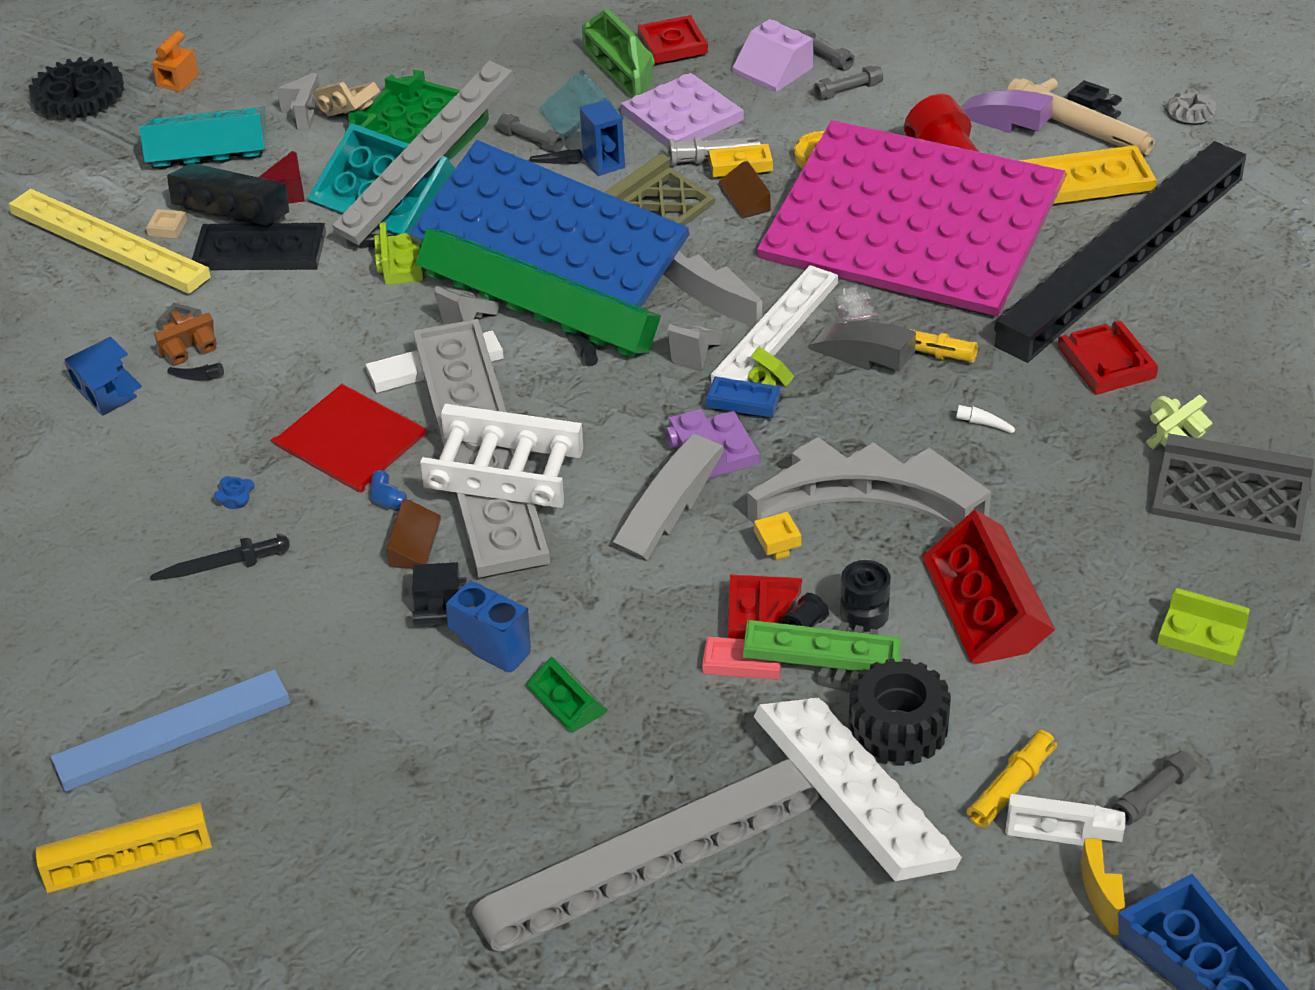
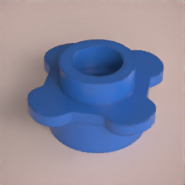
[214,476,254,509]

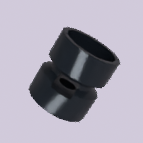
[840,560,891,632]

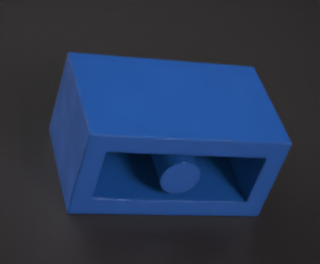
[579,100,625,176]

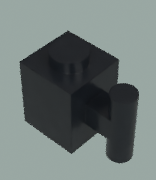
[412,562,467,626]

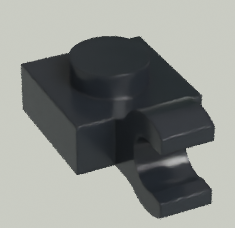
[1067,80,1122,119]

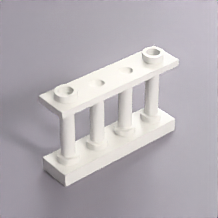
[420,404,583,508]

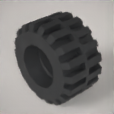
[849,658,951,766]

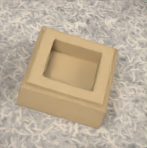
[146,209,187,239]

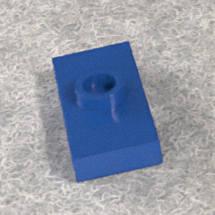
[706,377,781,418]

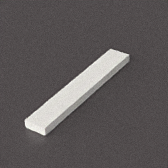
[711,265,838,383]

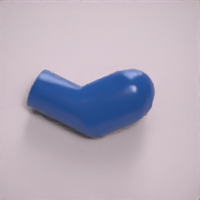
[371,471,407,510]

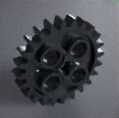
[29,57,125,120]

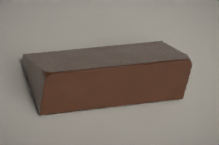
[719,161,771,218]
[387,499,441,569]

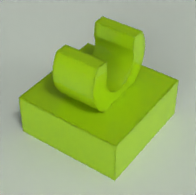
[748,346,795,387]

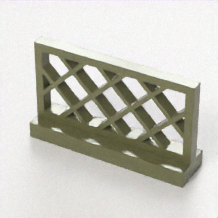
[604,153,715,226]

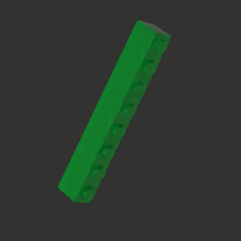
[415,228,661,357]

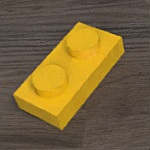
[709,144,773,177]

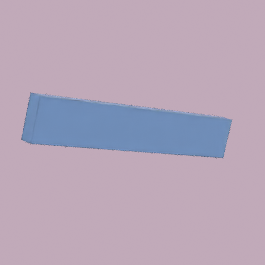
[51,669,290,792]

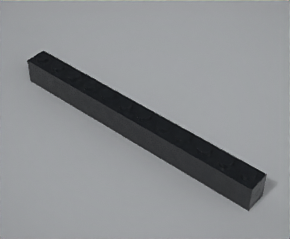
[994,141,1246,363]

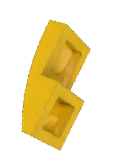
[1080,838,1125,935]

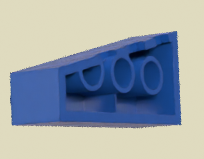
[1118,873,1289,990]

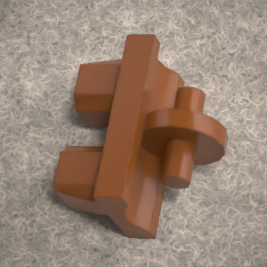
[154,310,216,366]

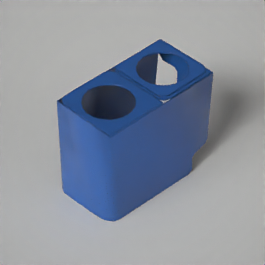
[65,337,142,416]
[446,580,531,672]

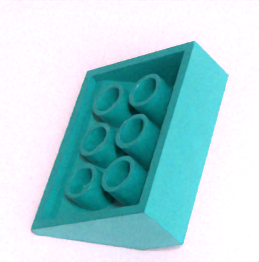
[139,106,266,167]
[307,123,456,235]

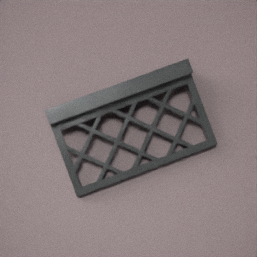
[1152,433,1315,541]

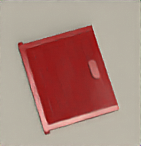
[271,384,427,493]

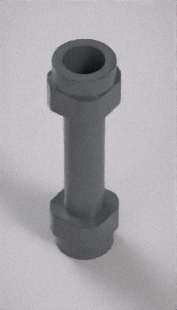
[798,29,855,70]
[814,65,883,100]
[497,114,564,152]
[1113,751,1196,825]

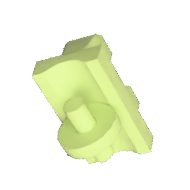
[1146,395,1213,450]

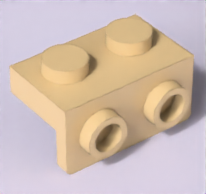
[313,81,380,117]

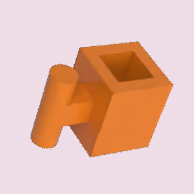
[152,30,199,92]

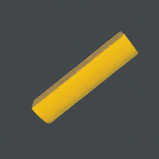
[36,802,212,893]

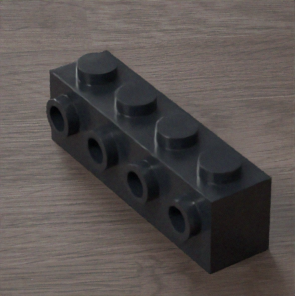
[167,163,289,226]

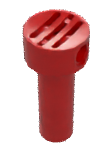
[903,93,979,152]

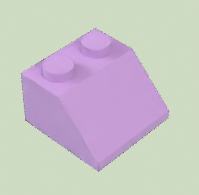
[732,19,813,92]

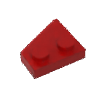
[728,574,802,639]

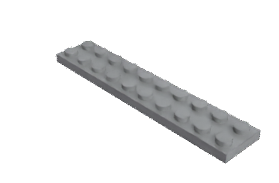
[413,319,550,578]

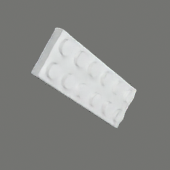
[754,698,962,881]

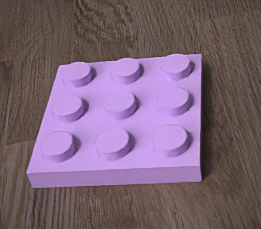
[621,73,744,148]

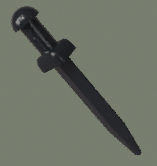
[150,533,290,580]

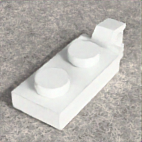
[1005,794,1125,846]

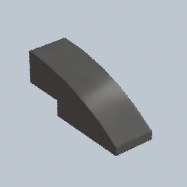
[810,321,916,371]

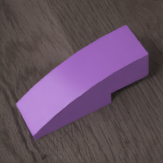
[961,90,1053,133]

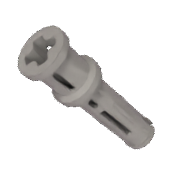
[668,136,760,166]

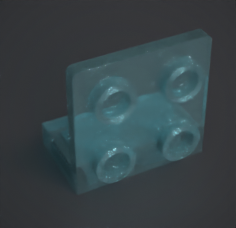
[540,69,624,140]

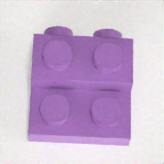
[665,409,760,478]

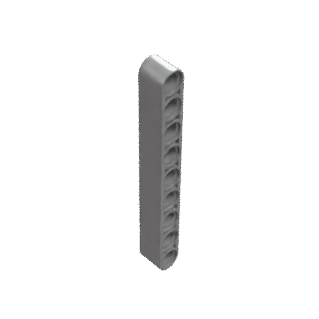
[472,759,820,951]

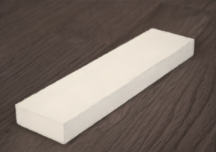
[366,330,504,393]

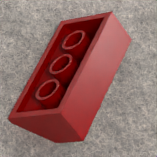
[922,509,1055,664]

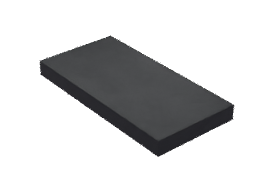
[192,223,326,271]

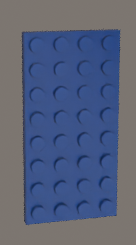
[409,140,690,307]

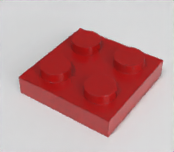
[637,15,708,63]

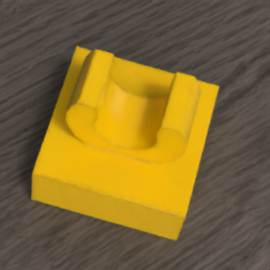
[754,512,802,561]

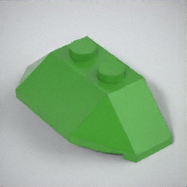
[582,9,655,99]

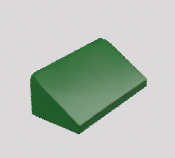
[526,656,608,733]

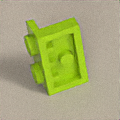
[374,222,423,285]
[1157,588,1250,667]

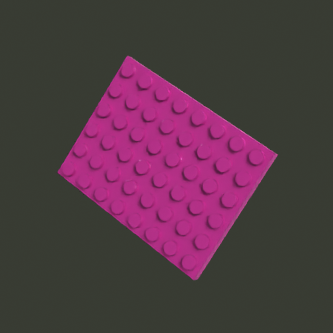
[757,120,1065,316]

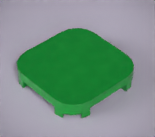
[348,70,489,160]

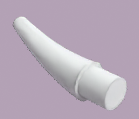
[956,405,1015,433]

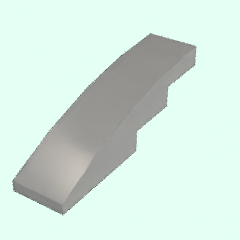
[664,251,762,327]
[613,433,725,561]

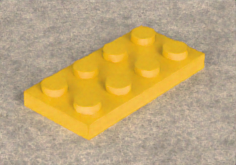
[1019,145,1157,204]

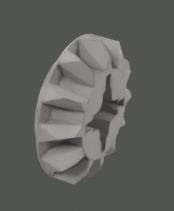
[1168,90,1216,124]

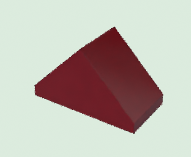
[259,151,305,204]

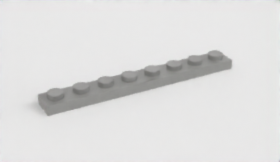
[332,60,515,245]

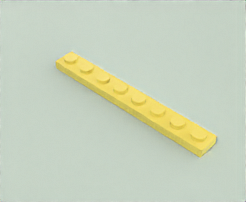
[9,189,211,294]

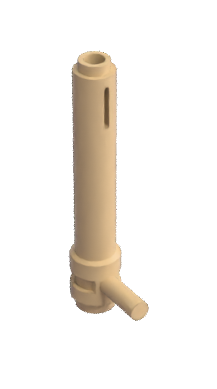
[1007,78,1155,155]

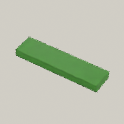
[743,620,901,671]

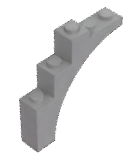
[747,437,991,528]

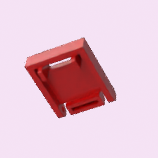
[1058,320,1158,395]

